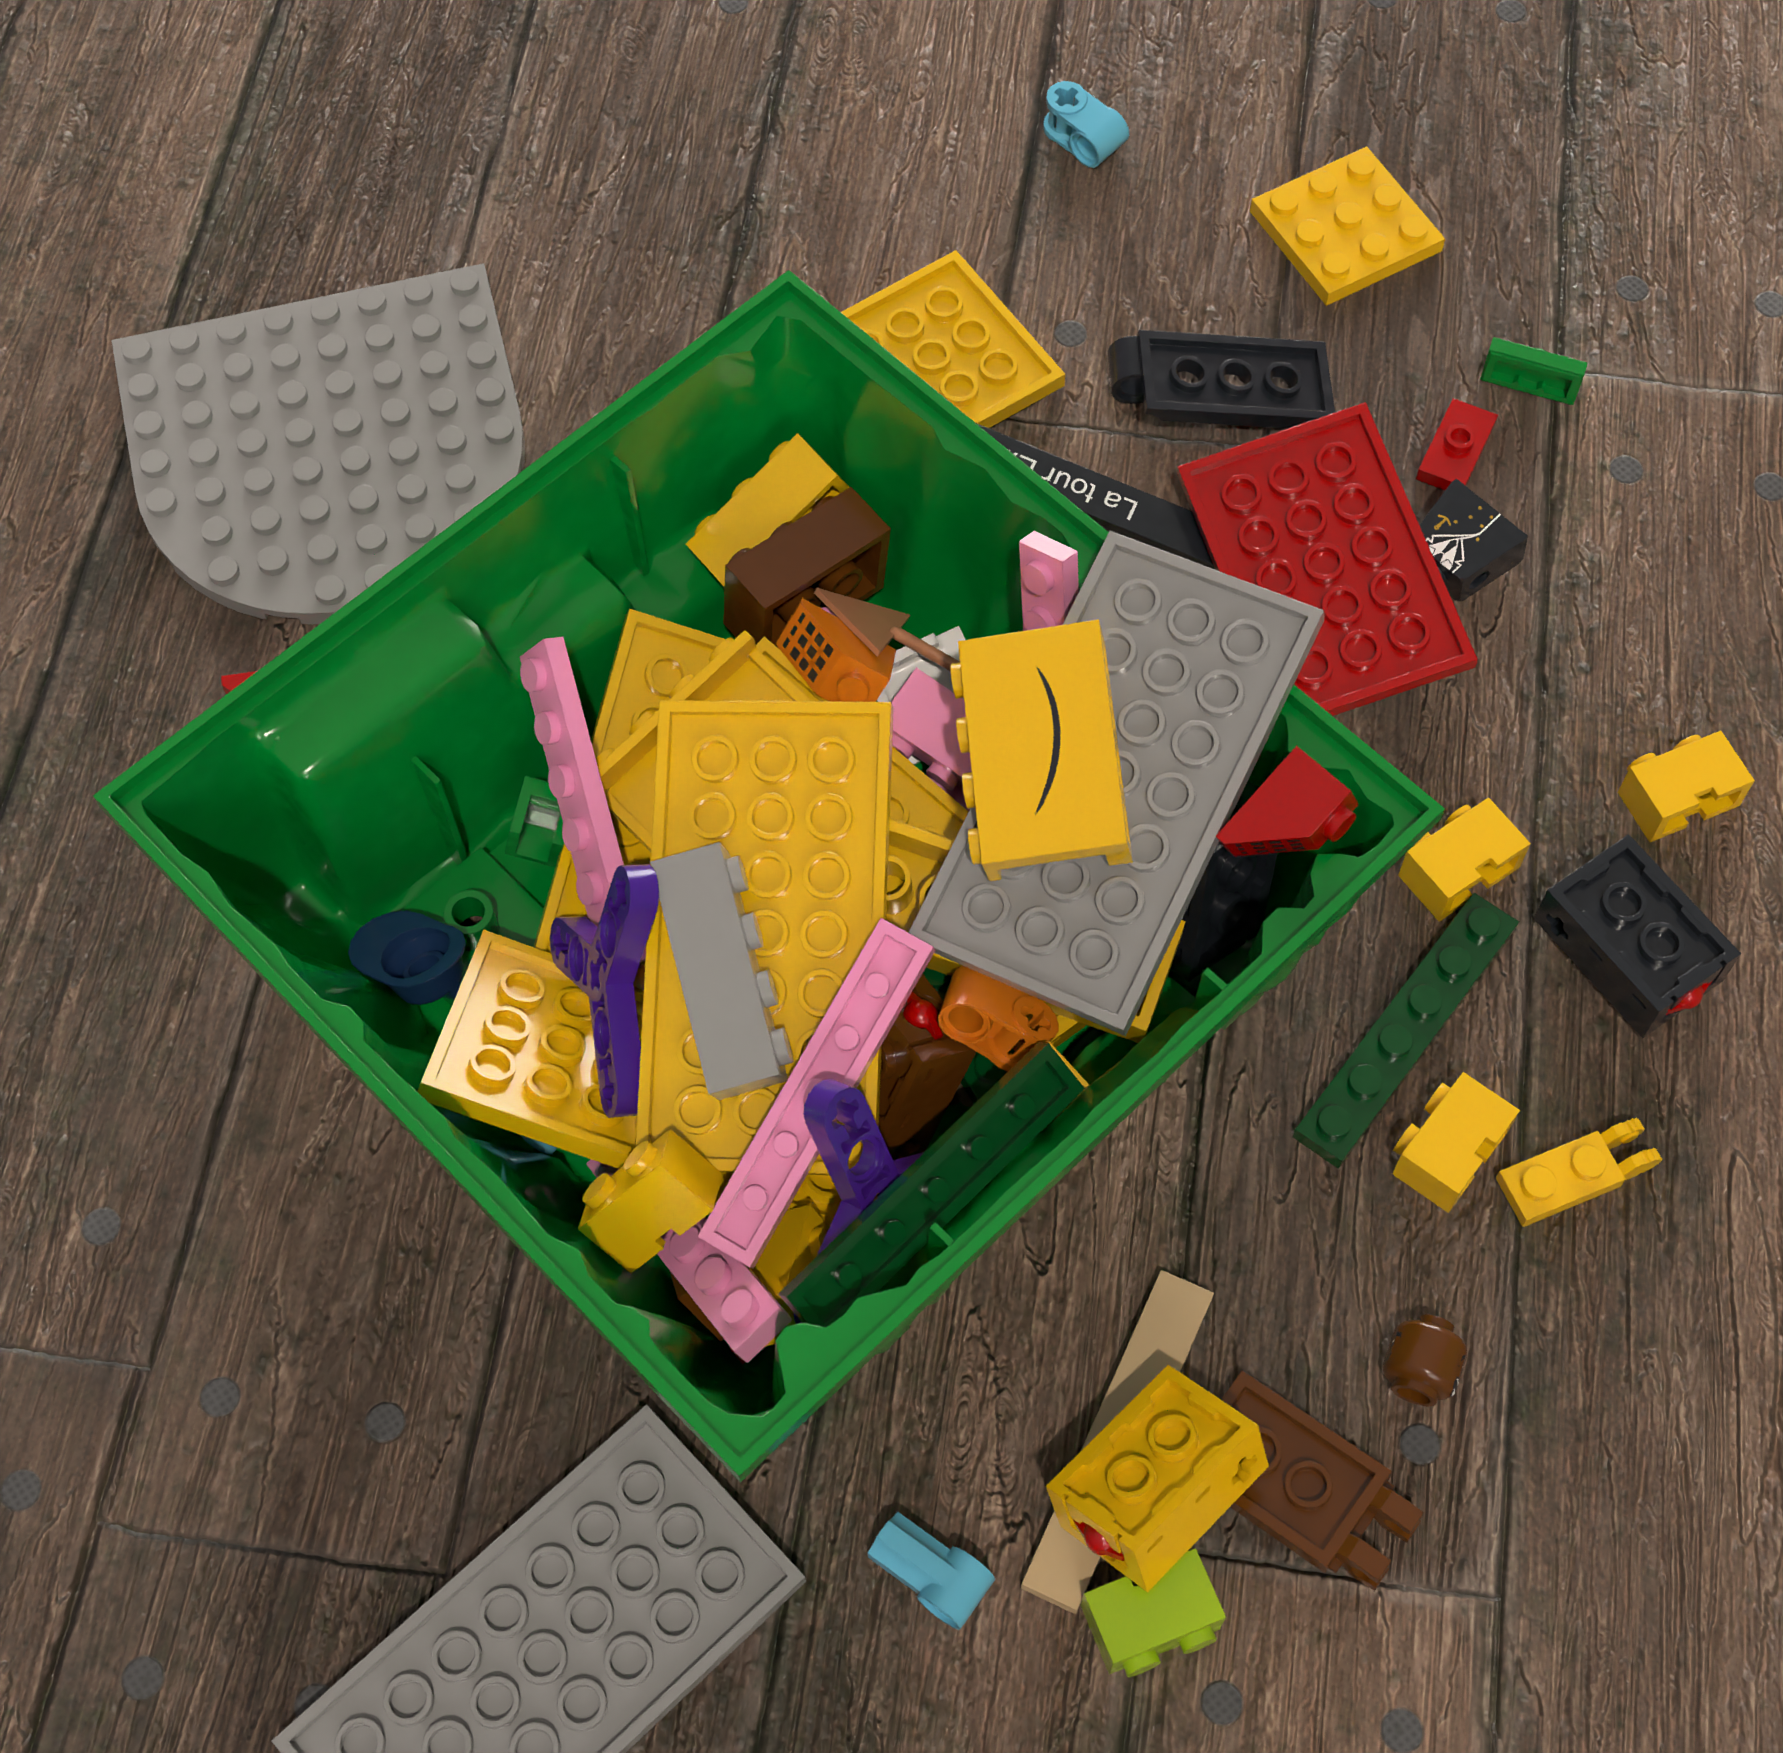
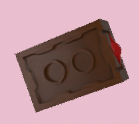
[879,973,976,1160]

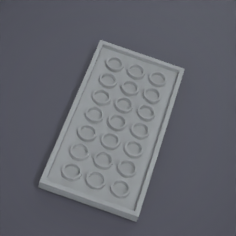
[908,531,1325,1036]
[272,1404,806,1753]

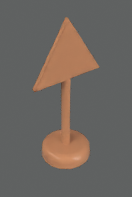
[814,588,960,672]

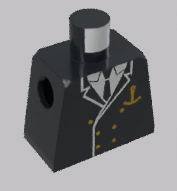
[1420,479,1528,602]

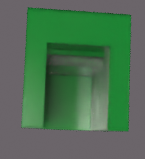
[505,776,564,868]

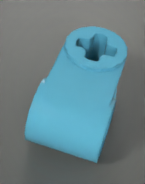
[1043,81,1129,168]

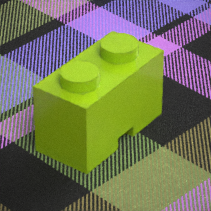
[1081,1548,1226,1677]

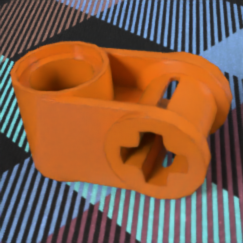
[938,966,1059,1072]

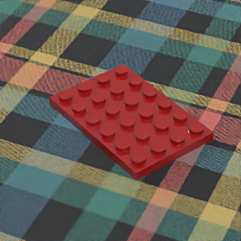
[1177,402,1478,716]

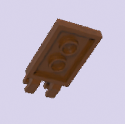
[1221,1371,1424,1591]

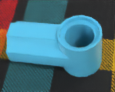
[868,1512,995,1630]

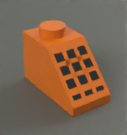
[776,598,896,702]

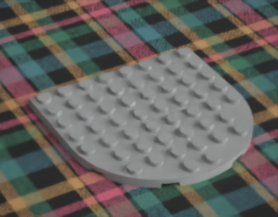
[112,263,525,624]

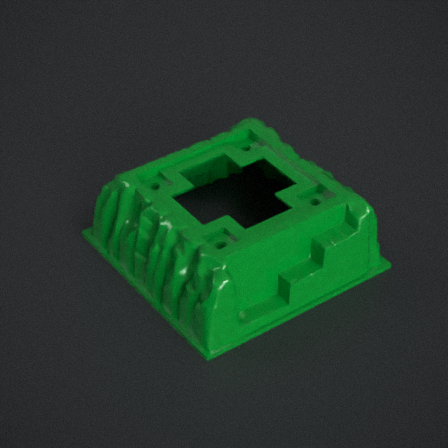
[93,270,1445,1483]

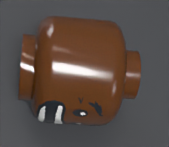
[1383,1314,1467,1407]

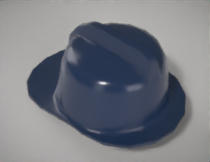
[348,911,466,1005]

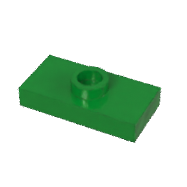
[1480,337,1588,405]

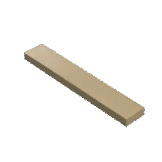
[1021,1270,1214,1614]

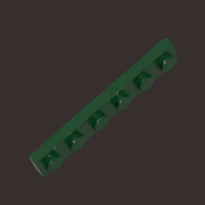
[1293,893,1520,1169]
[778,1042,1085,1327]

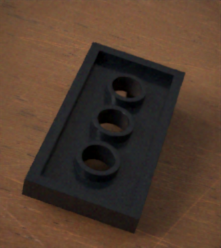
[1108,330,1335,428]

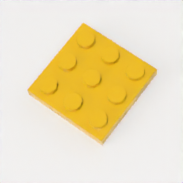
[1250,146,1445,306]

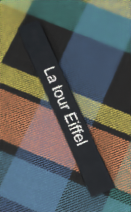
[976,423,1215,570]

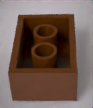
[723,487,891,648]

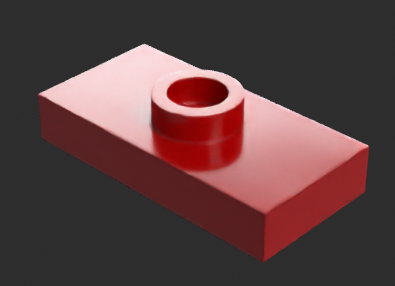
[1416,398,1498,490]

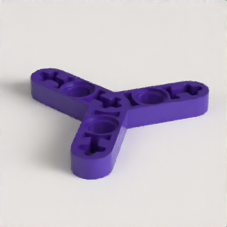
[550,865,659,1118]
[794,1079,924,1324]

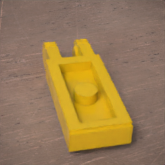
[1496,1118,1662,1227]

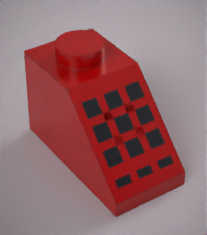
[1216,746,1359,856]

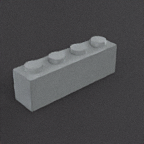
[650,842,793,1100]

